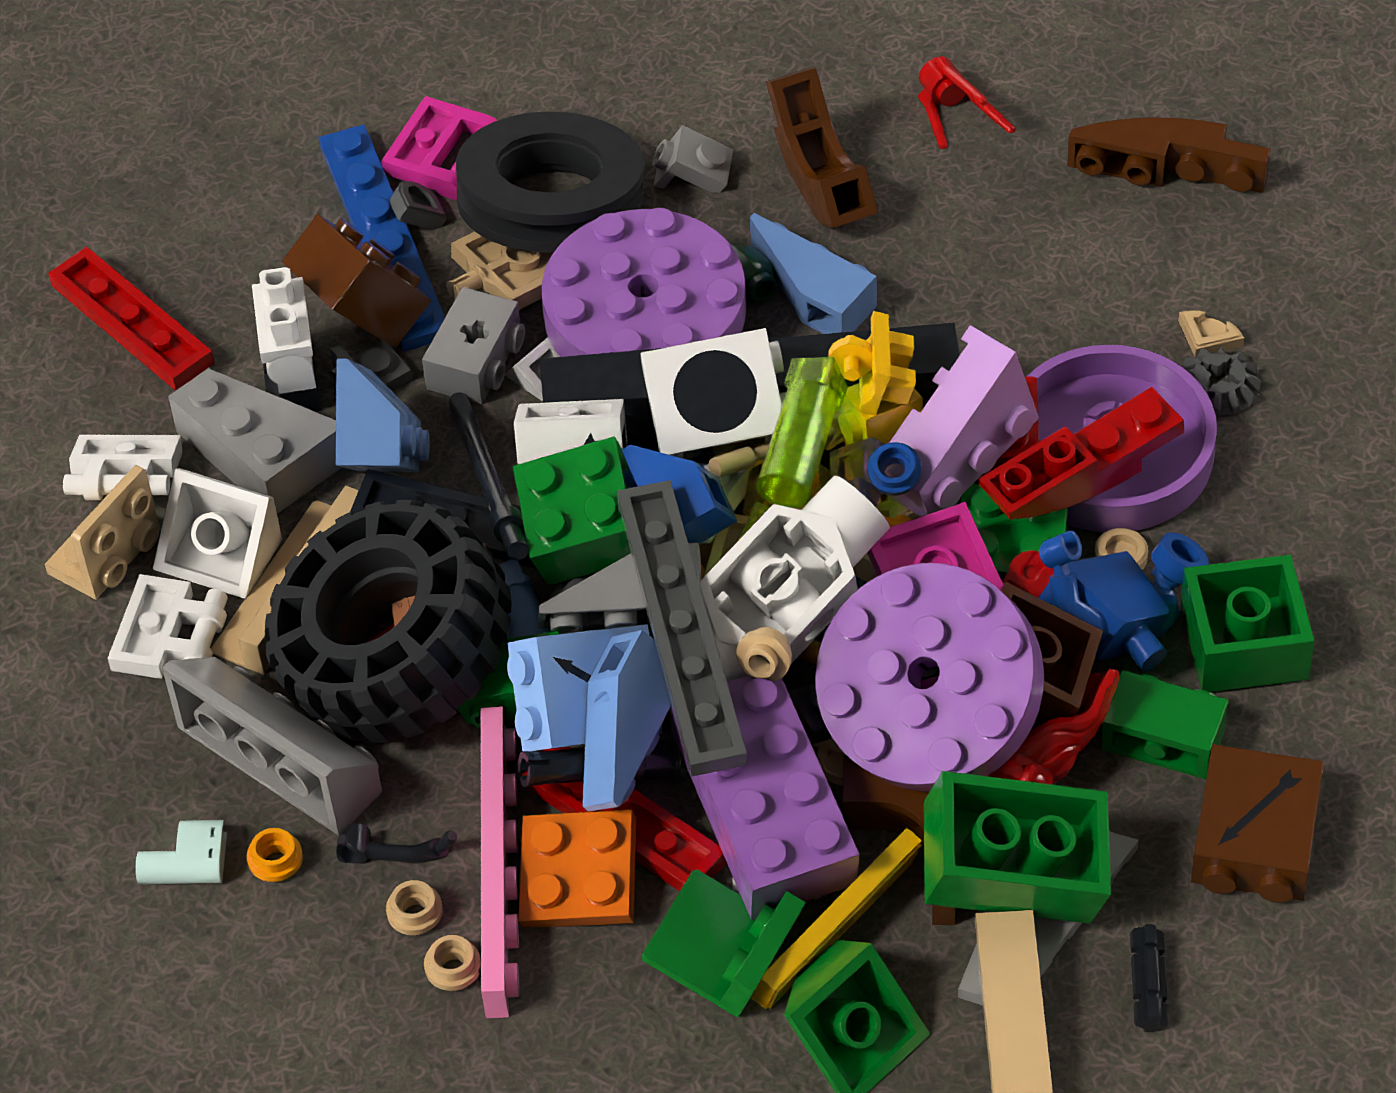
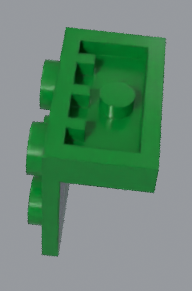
[641,870,806,1018]

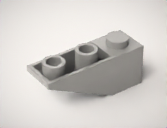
[538,543,702,634]

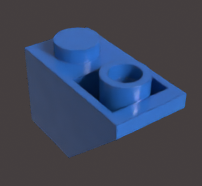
[622,445,738,544]

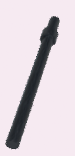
[448,392,529,560]

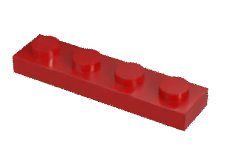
[48,246,215,391]
[521,747,727,892]

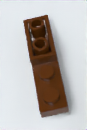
[1067,117,1271,193]

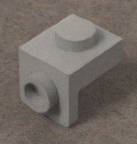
[652,125,733,193]

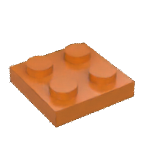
[518,809,637,927]

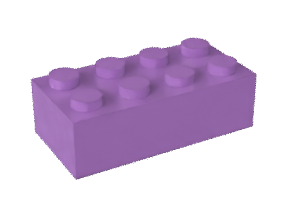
[672,675,859,920]

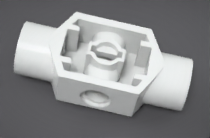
[699,476,890,682]

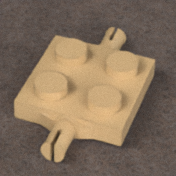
[446,232,554,310]

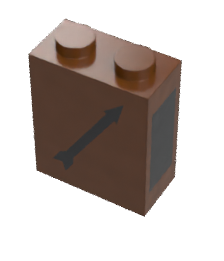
[1191,744,1324,903]

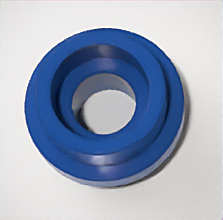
[867,442,922,496]

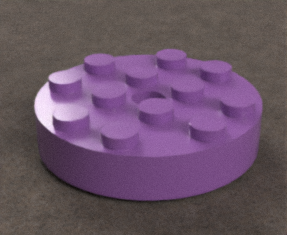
[542,208,746,357]
[1028,345,1217,532]
[815,563,1044,792]

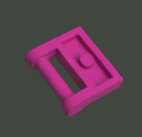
[381,96,498,200]

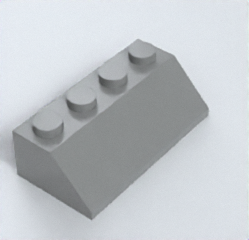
[162,657,382,836]

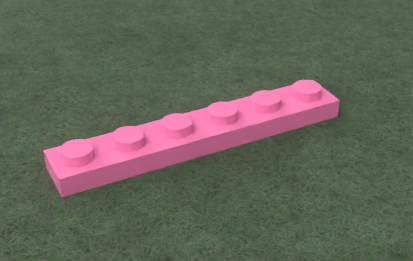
[481,707,519,1018]

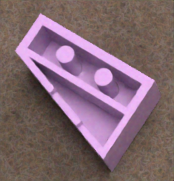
[885,325,1039,517]

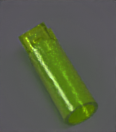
[756,357,848,508]

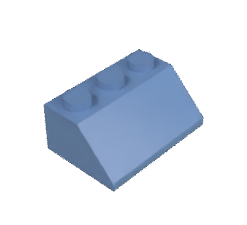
[336,359,430,472]

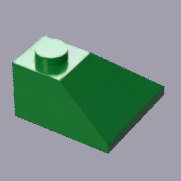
[784,940,931,1093]

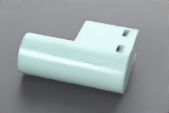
[136,820,227,884]

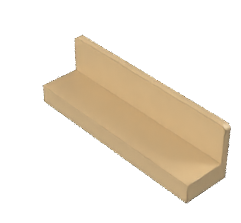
[211,485,359,675]

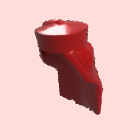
[987,668,1120,785]

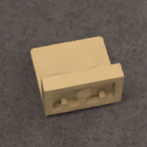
[44,465,161,600]

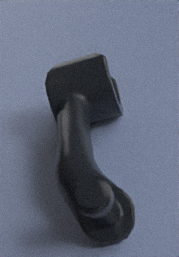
[336,823,457,864]

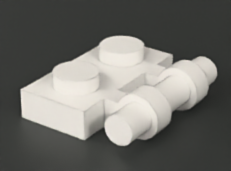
[63,435,183,500]
[108,574,228,679]

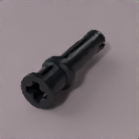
[518,734,688,787]

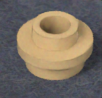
[736,627,792,682]
[386,880,443,935]
[424,935,481,991]

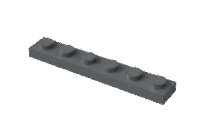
[617,480,747,777]

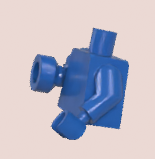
[1039,531,1209,671]

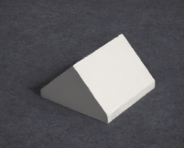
[153,468,282,599]

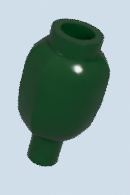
[729,242,777,302]

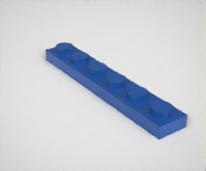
[318,124,445,352]

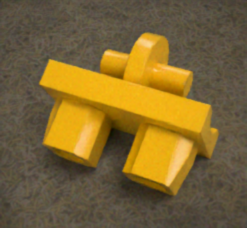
[828,311,916,415]

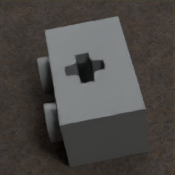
[422,287,525,405]

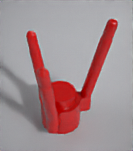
[918,56,1016,149]

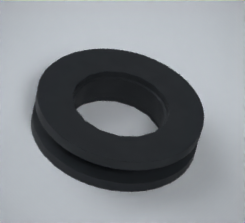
[456,111,644,253]

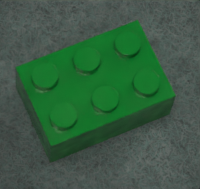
[924,771,1111,924]

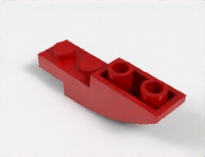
[978,387,1184,520]

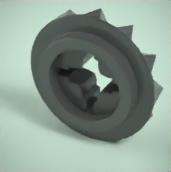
[1183,345,1261,416]

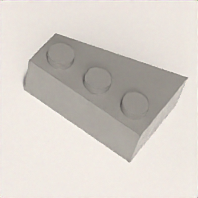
[168,368,342,514]

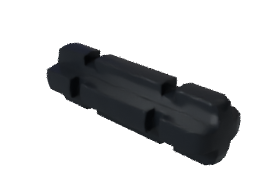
[1130,924,1169,1032]

